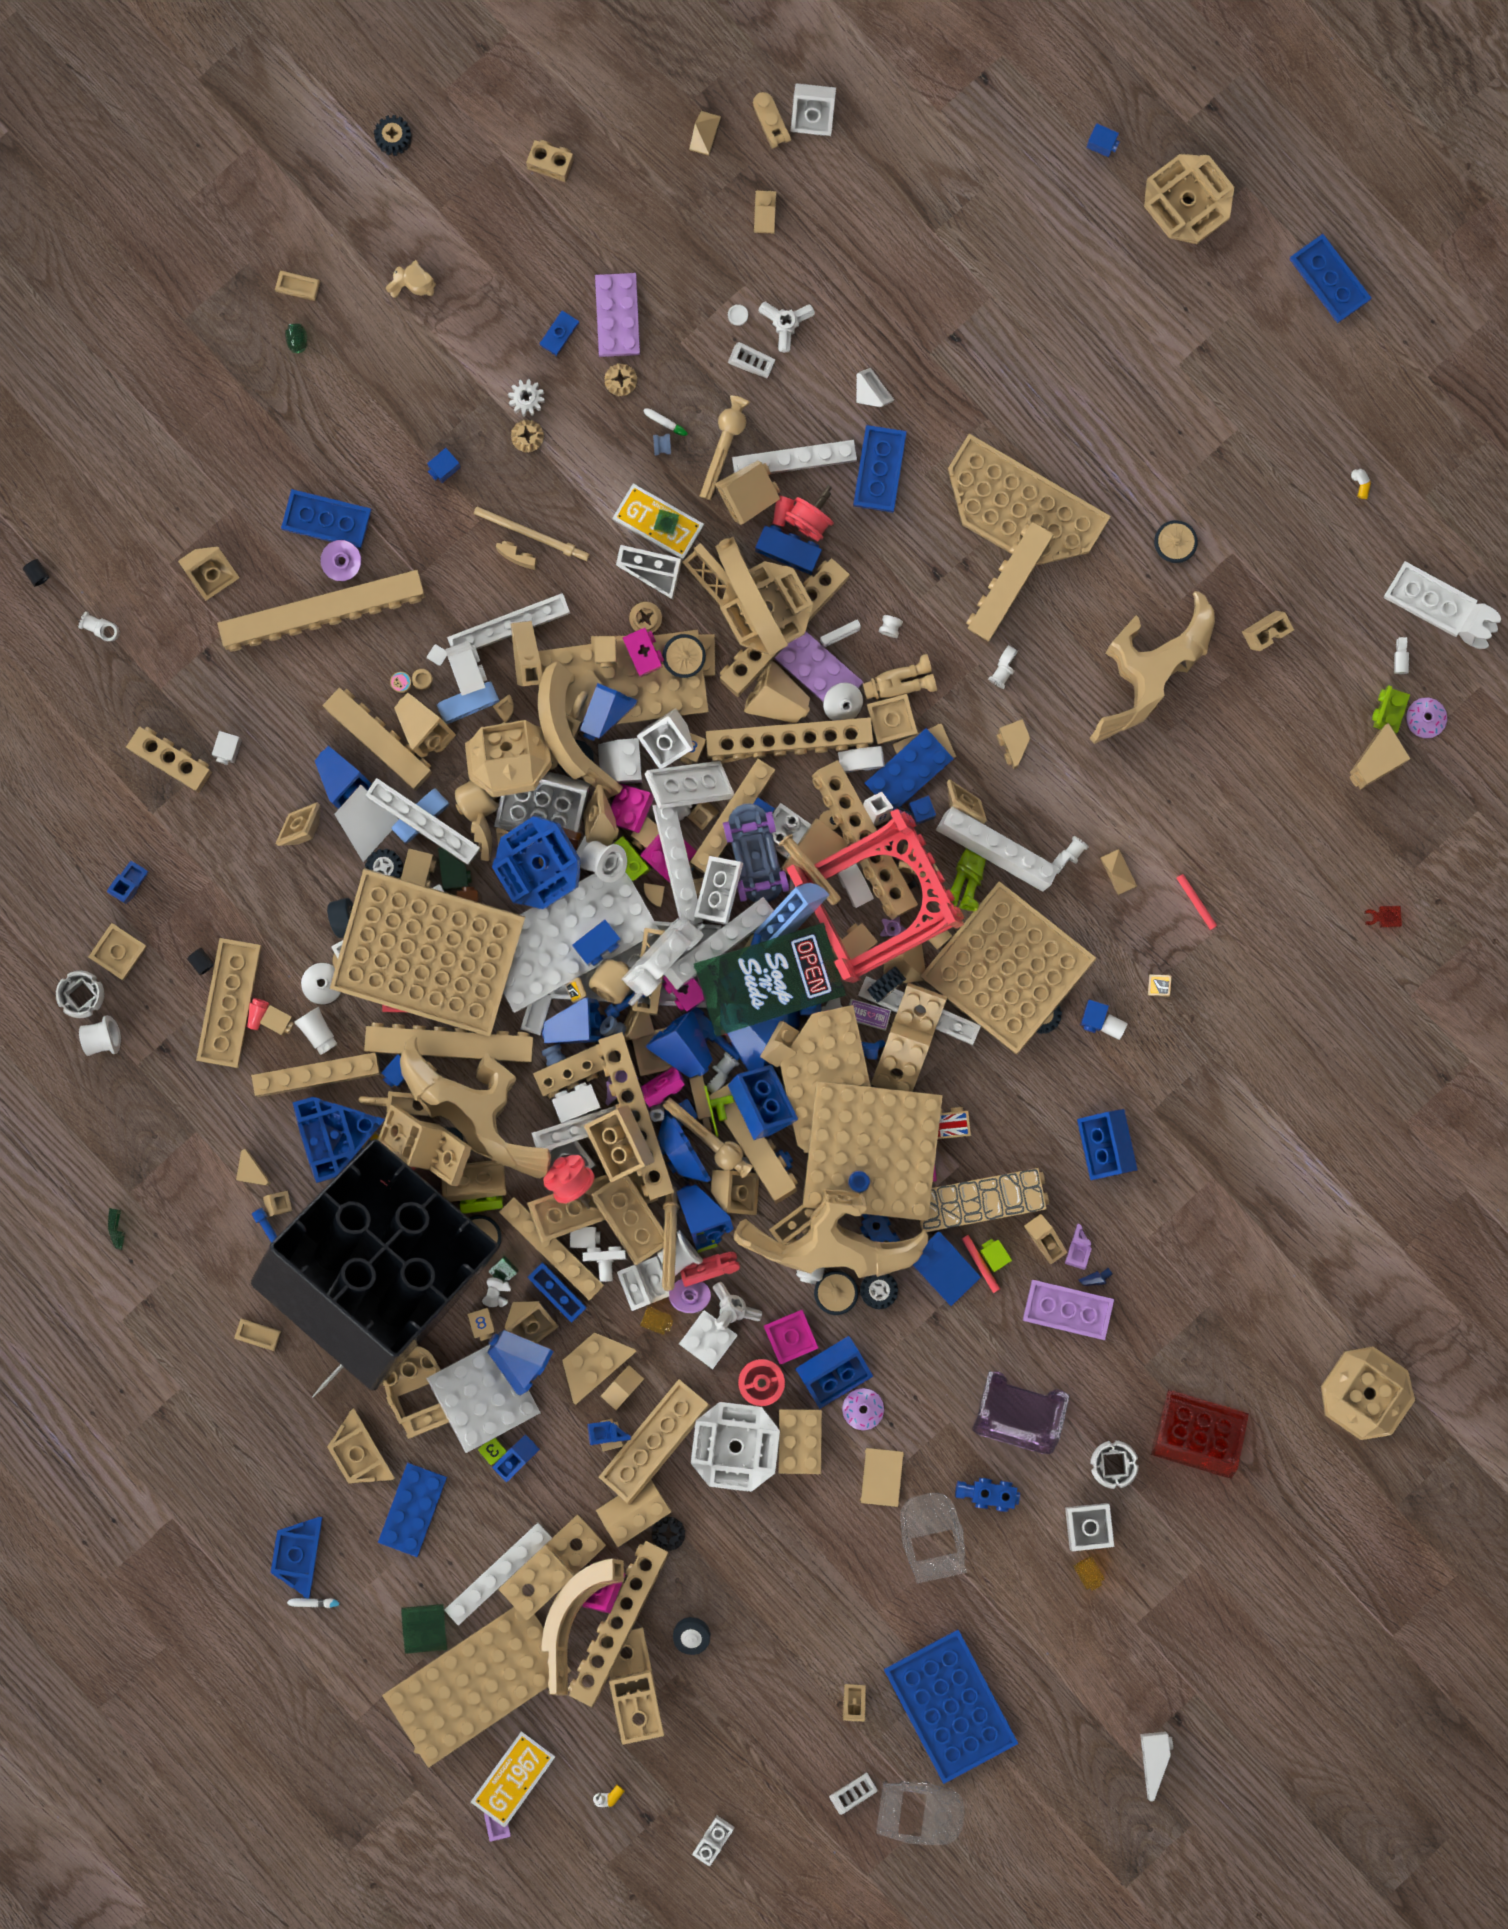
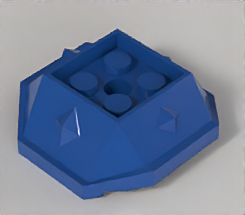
[492,816,581,909]

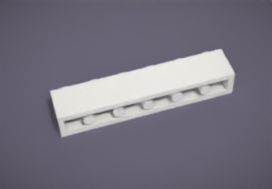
[936,806,1059,892]
[664,897,774,990]

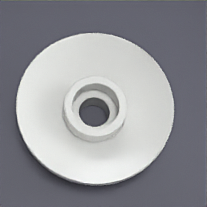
[823,683,863,721]
[301,963,341,1004]

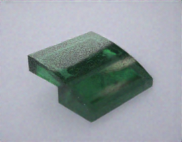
[401,1604,448,1654]

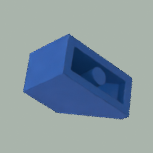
[492,1434,540,1483]

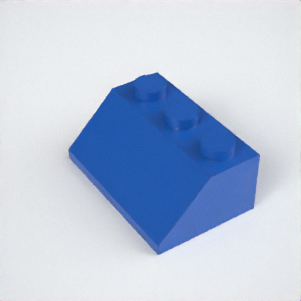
[728,1064,798,1140]
[1077,1109,1138,1180]
[795,1336,873,1409]

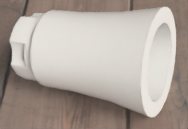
[294,1007,337,1055]

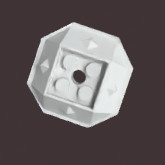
[691,1402,780,1492]

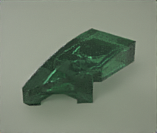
[108,1208,125,1250]

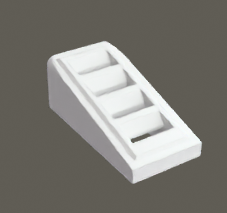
[728,342,775,378]
[829,1773,878,1815]

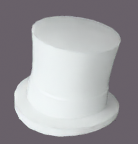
[581,841,627,883]
[79,1015,121,1056]
[657,1230,703,1276]

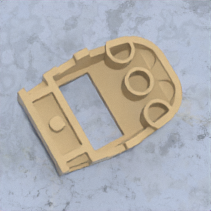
[383,1347,449,1439]

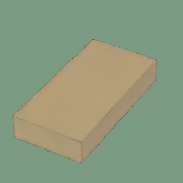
[275,270,320,301]
[234,1318,281,1351]

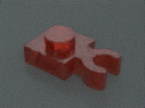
[1364,906,1402,928]

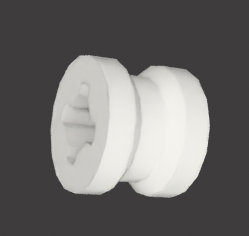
[878,615,903,638]

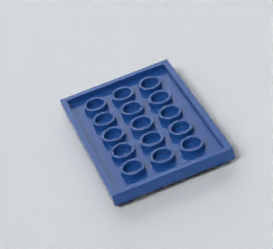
[884,1629,1018,1784]

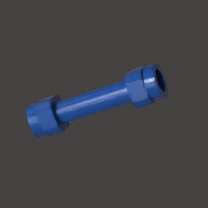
[604,992,647,1018]
[252,1208,277,1242]

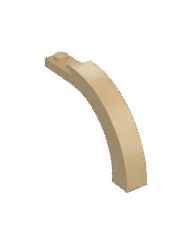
[715,537,788,655]
[538,661,623,798]
[541,1559,624,1696]

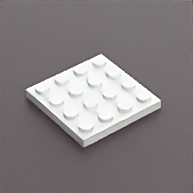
[426,1345,540,1453]

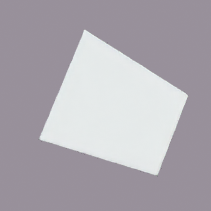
[334,785,399,862]

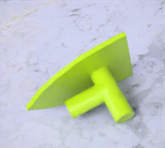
[704,1086,734,1137]

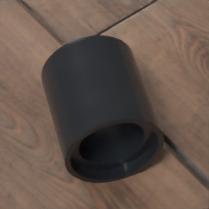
[23,559,50,587]
[187,948,215,976]

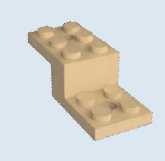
[871,983,947,1092]
[378,1104,472,1187]
[498,1514,606,1620]
[602,1627,664,1745]

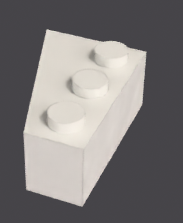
[616,545,682,600]

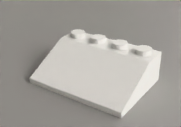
[494,772,590,832]

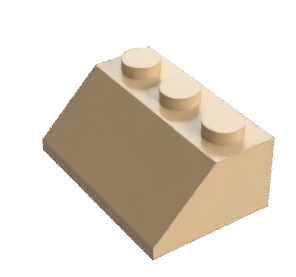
[596,1479,672,1547]

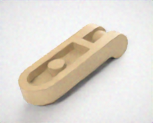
[753,92,791,149]

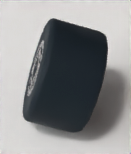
[327,898,353,938]

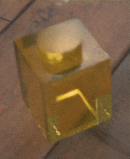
[640,1306,674,1335]
[1072,1556,1105,1591]

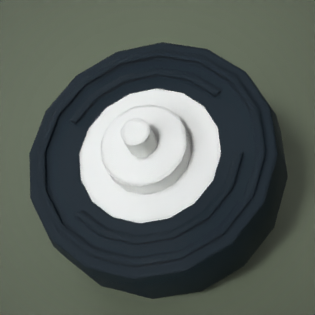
[673,1617,711,1655]

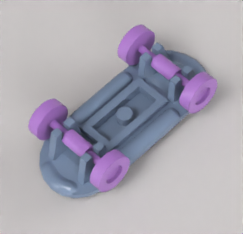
[723,803,789,902]

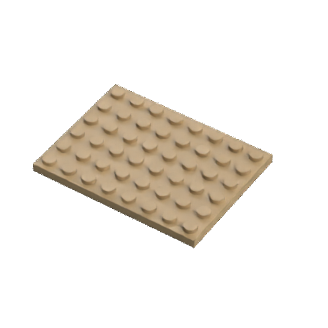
[329,868,525,1037]

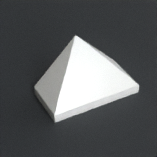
[857,368,894,407]

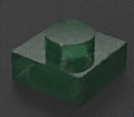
[654,509,679,536]
[488,1256,519,1283]

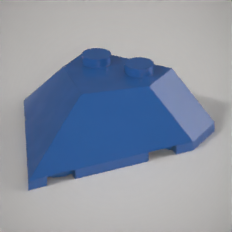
[720,1003,800,1071]
[293,1097,385,1183]
[658,1110,711,1183]

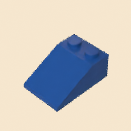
[912,1231,981,1306]

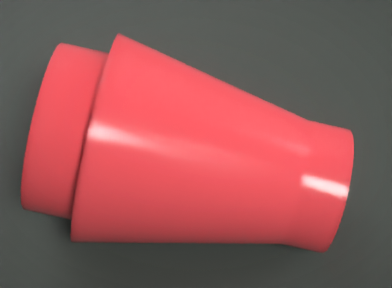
[772,495,795,527]
[246,998,269,1030]

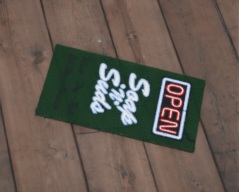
[694,923,846,1037]

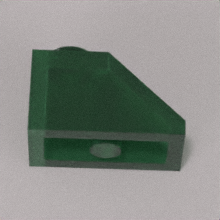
[438,848,472,891]

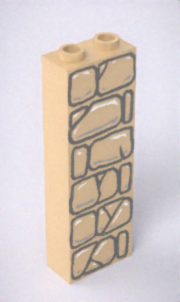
[920,1168,1049,1232]

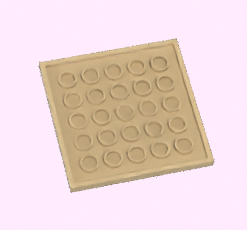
[920,881,1096,1055]
[802,1081,943,1221]

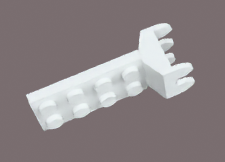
[1384,561,1501,649]

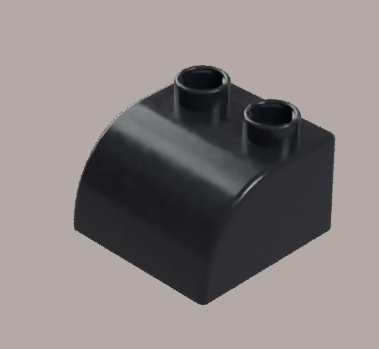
[251,1139,498,1390]

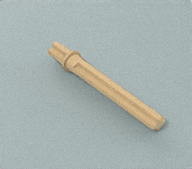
[662,1187,680,1291]

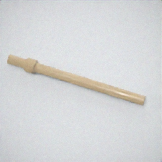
[474,507,590,561]

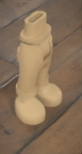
[862,654,937,699]

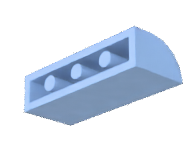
[754,883,830,949]

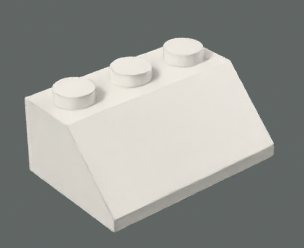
[694,856,743,925]

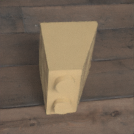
[715,460,780,525]
[1350,723,1410,790]

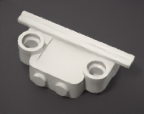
[622,918,705,1006]

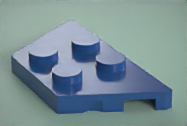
[271,1516,323,1599]

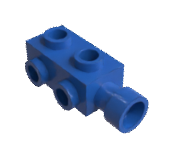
[859,1214,900,1242]
[955,1478,1020,1512]

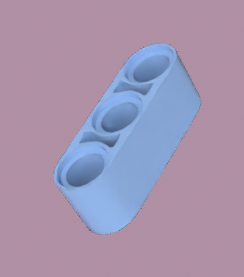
[436,682,500,724]
[391,788,450,844]

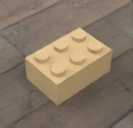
[584,1105,655,1183]
[778,1409,822,1474]

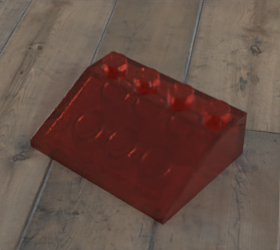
[1151,1390,1249,1479]

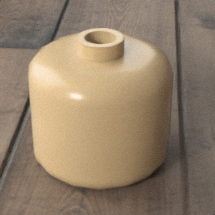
[455,780,499,822]
[589,959,631,1004]

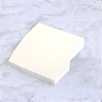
[617,1256,670,1311]

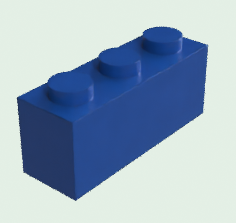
[755,525,822,575]
[527,1262,587,1323]

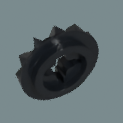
[652,1517,685,1551]

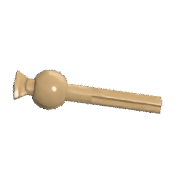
[699,395,750,500]
[662,1097,753,1178]

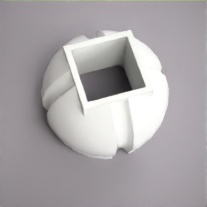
[56,971,104,1018]
[1091,1440,1139,1489]

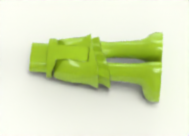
[951,848,986,911]

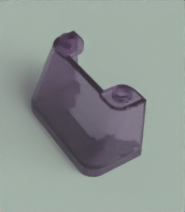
[972,1371,1070,1454]

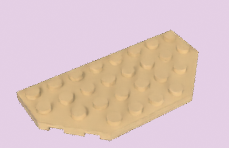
[948,434,1111,566]
[780,1005,871,1153]

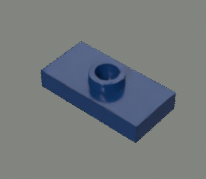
[539,311,579,356]

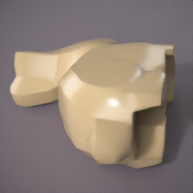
[386,260,436,298]

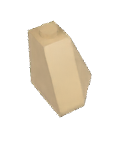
[744,661,810,723]
[394,693,456,758]

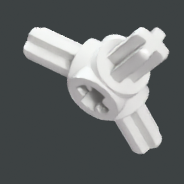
[758,302,815,353]
[713,1282,762,1330]

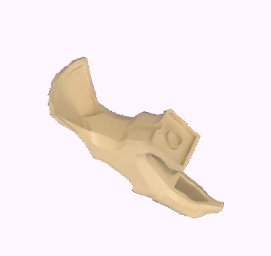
[1090,591,1215,744]
[400,1036,551,1179]
[734,1189,928,1278]

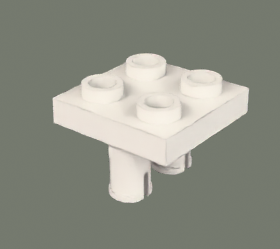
[772,803,811,859]
[583,1246,627,1282]

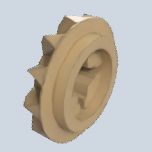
[604,363,637,396]
[511,419,544,452]
[629,602,662,633]

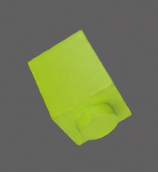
[980,1239,1012,1272]

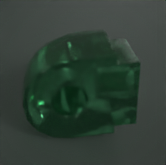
[285,324,307,353]

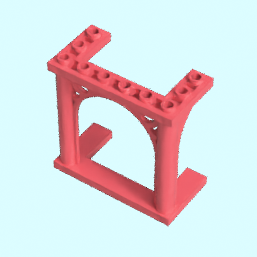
[786,808,965,983]

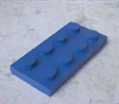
[1289,234,1372,323]
[853,425,907,513]
[281,489,372,550]
[865,728,954,811]
[378,1463,447,1557]

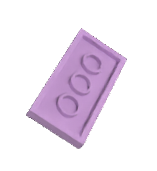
[595,273,640,357]
[774,631,863,705]
[1022,1280,1114,1340]

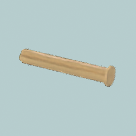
[779,834,841,905]

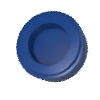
[848,1171,870,1192]

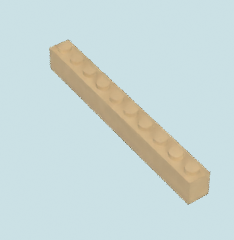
[217,570,425,652]

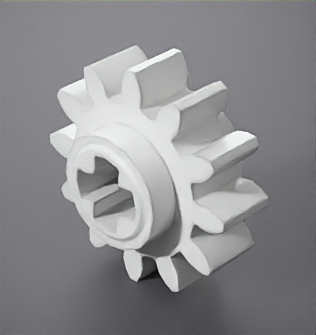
[508,379,545,417]

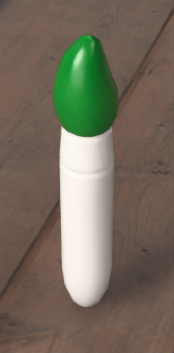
[644,408,688,436]

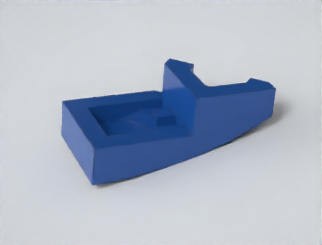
[587,1421,631,1445]

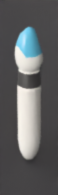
[287,1598,339,1608]

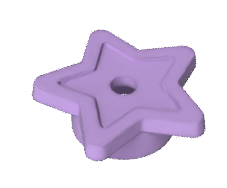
[880,917,906,938]

